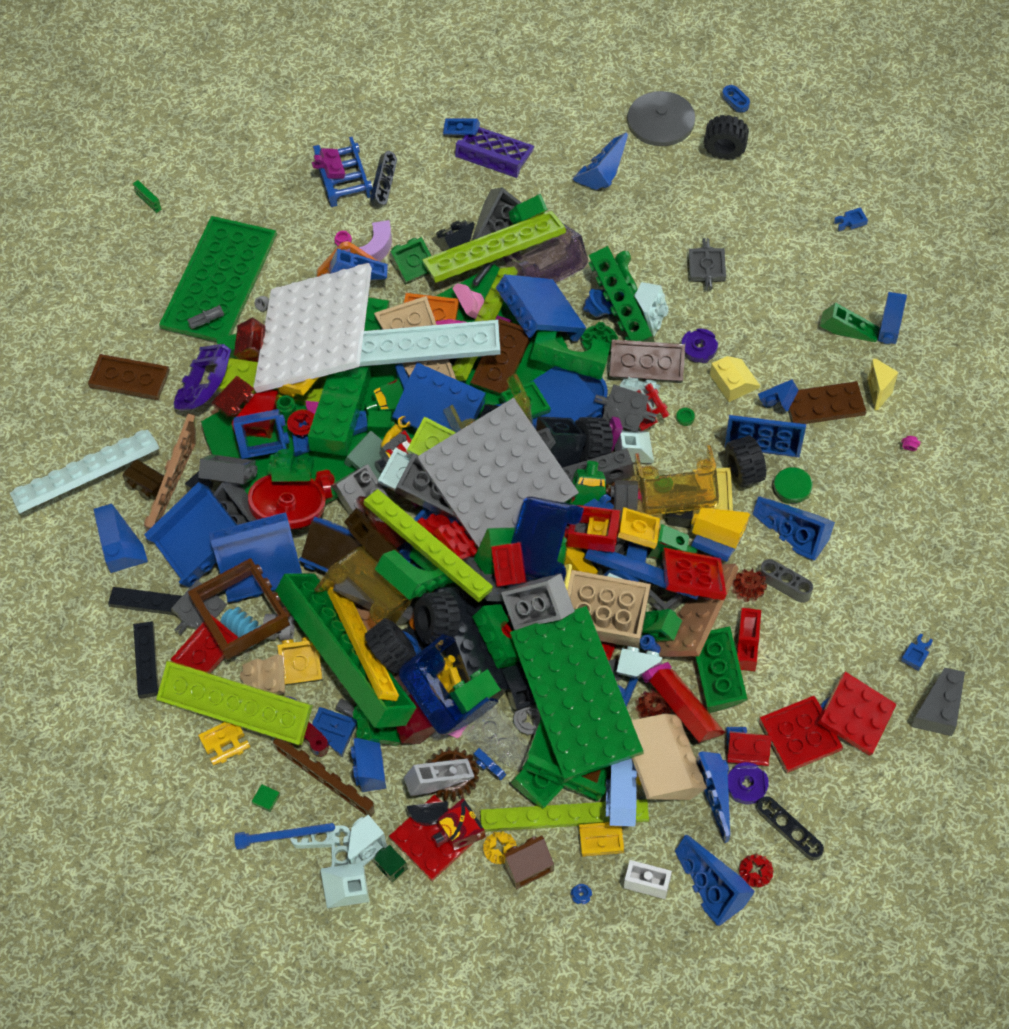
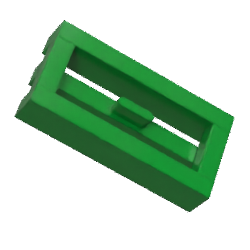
[132,180,162,213]

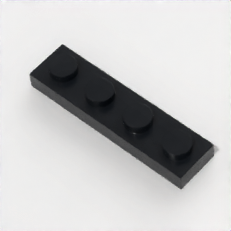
[108,587,182,616]
[133,621,159,699]

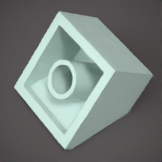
[348,815,387,866]

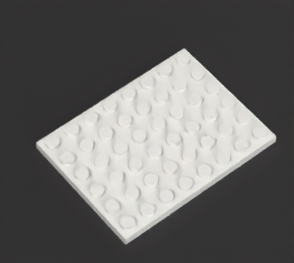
[254,263,372,393]

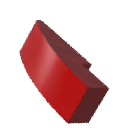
[737,608,761,672]

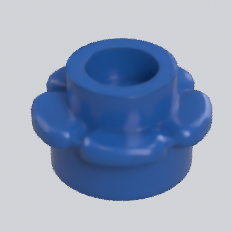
[571,884,592,904]

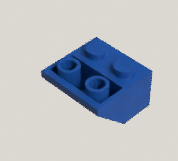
[351,738,387,792]

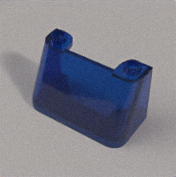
[511,496,584,581]

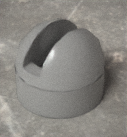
[254,296,269,311]

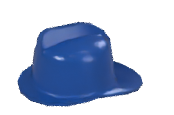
[583,289,618,317]

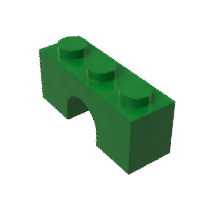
[472,604,520,668]

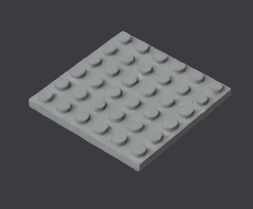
[417,398,579,549]

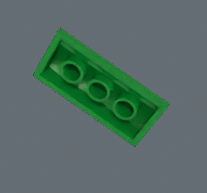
[696,626,748,713]
[510,769,564,809]

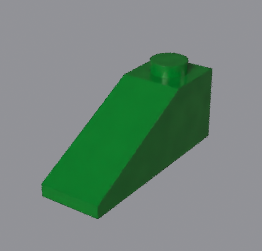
[820,302,879,342]

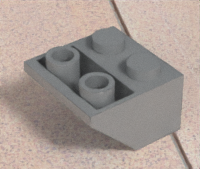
[331,464,388,515]

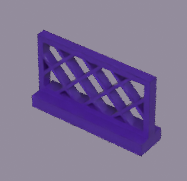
[455,127,534,178]

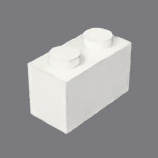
[624,860,672,899]

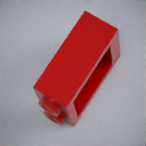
[564,505,620,552]

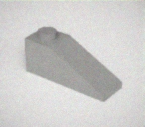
[404,759,474,796]

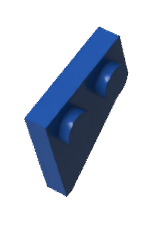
[312,707,357,757]

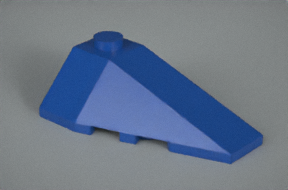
[573,132,628,190]
[753,496,835,560]
[93,503,148,573]
[697,751,730,843]
[675,835,755,926]

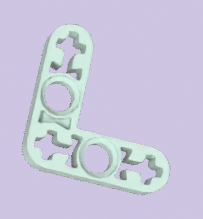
[290,825,351,867]

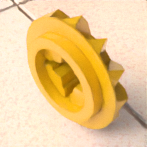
[483,831,517,864]

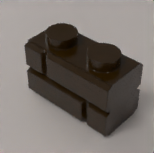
[122,460,164,500]

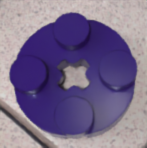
[681,328,718,364]
[728,762,769,804]

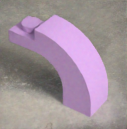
[344,220,392,262]

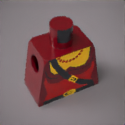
[432,798,486,850]

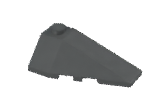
[472,187,521,240]
[333,572,416,625]

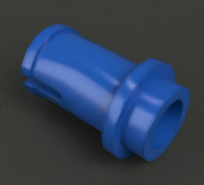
[640,635,661,653]

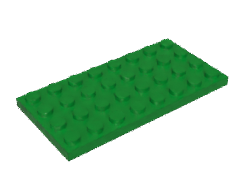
[159,216,277,342]
[510,606,644,782]

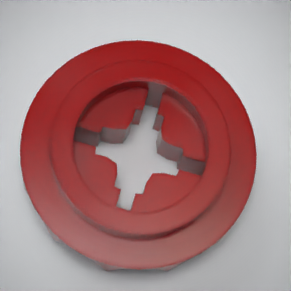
[287,410,315,437]
[739,853,774,887]

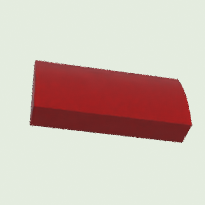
[649,669,725,742]

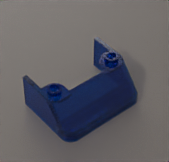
[399,634,499,734]

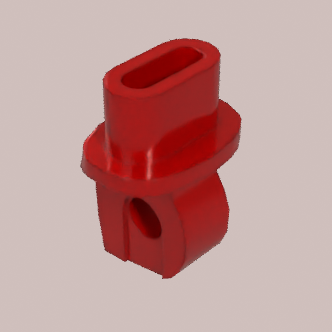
[315,470,335,498]

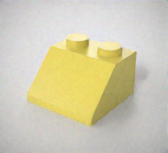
[710,356,761,402]

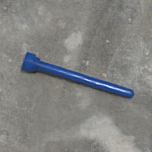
[234,823,335,850]

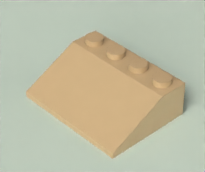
[567,570,651,648]
[632,714,707,800]

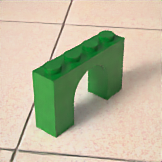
[530,330,610,380]
[375,548,454,600]

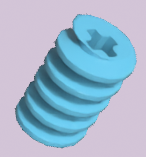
[220,607,261,648]

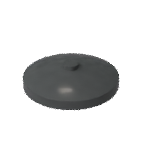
[628,91,695,146]

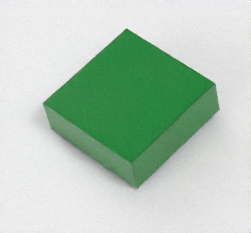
[251,784,280,812]

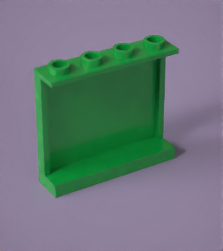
[522,718,611,801]

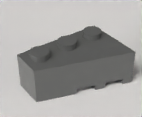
[911,668,965,736]

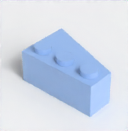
[606,758,637,826]

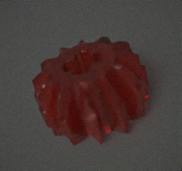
[733,567,767,602]
[637,688,671,718]

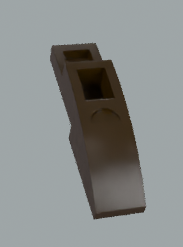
[344,508,404,561]

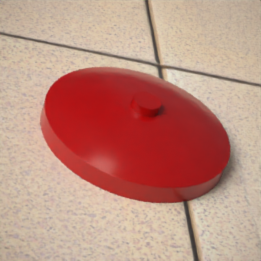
[248,474,326,529]

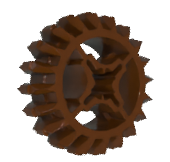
[427,746,479,802]

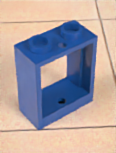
[233,409,290,459]

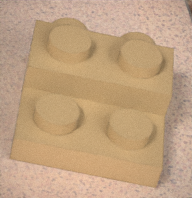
[240,654,285,695]

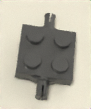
[689,238,726,291]
[594,384,657,432]
[171,580,227,635]

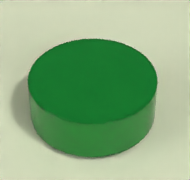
[676,407,695,426]

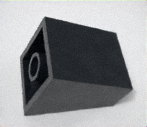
[536,417,587,468]

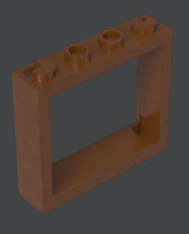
[188,558,290,660]

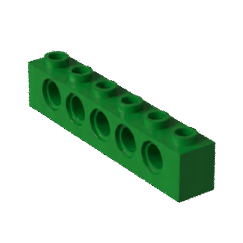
[588,246,655,342]

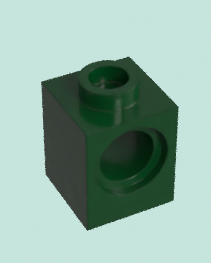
[374,845,408,883]

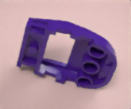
[174,344,231,411]

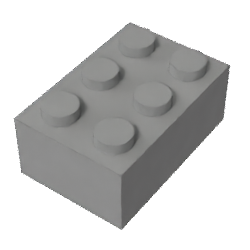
[501,574,575,630]

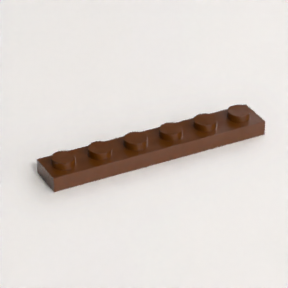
[273,738,375,817]

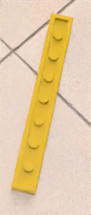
[327,587,399,701]

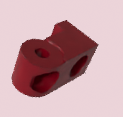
[303,721,329,757]

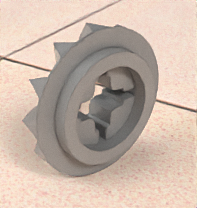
[514,704,541,735]

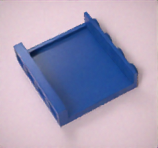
[496,274,586,341]
[529,366,604,430]
[144,482,237,587]
[209,512,302,602]

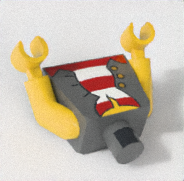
[375,416,412,472]

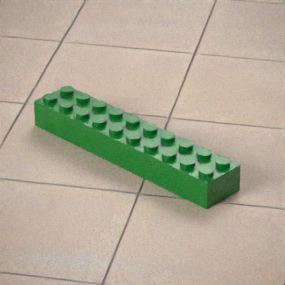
[308,297,390,456]
[275,573,417,728]

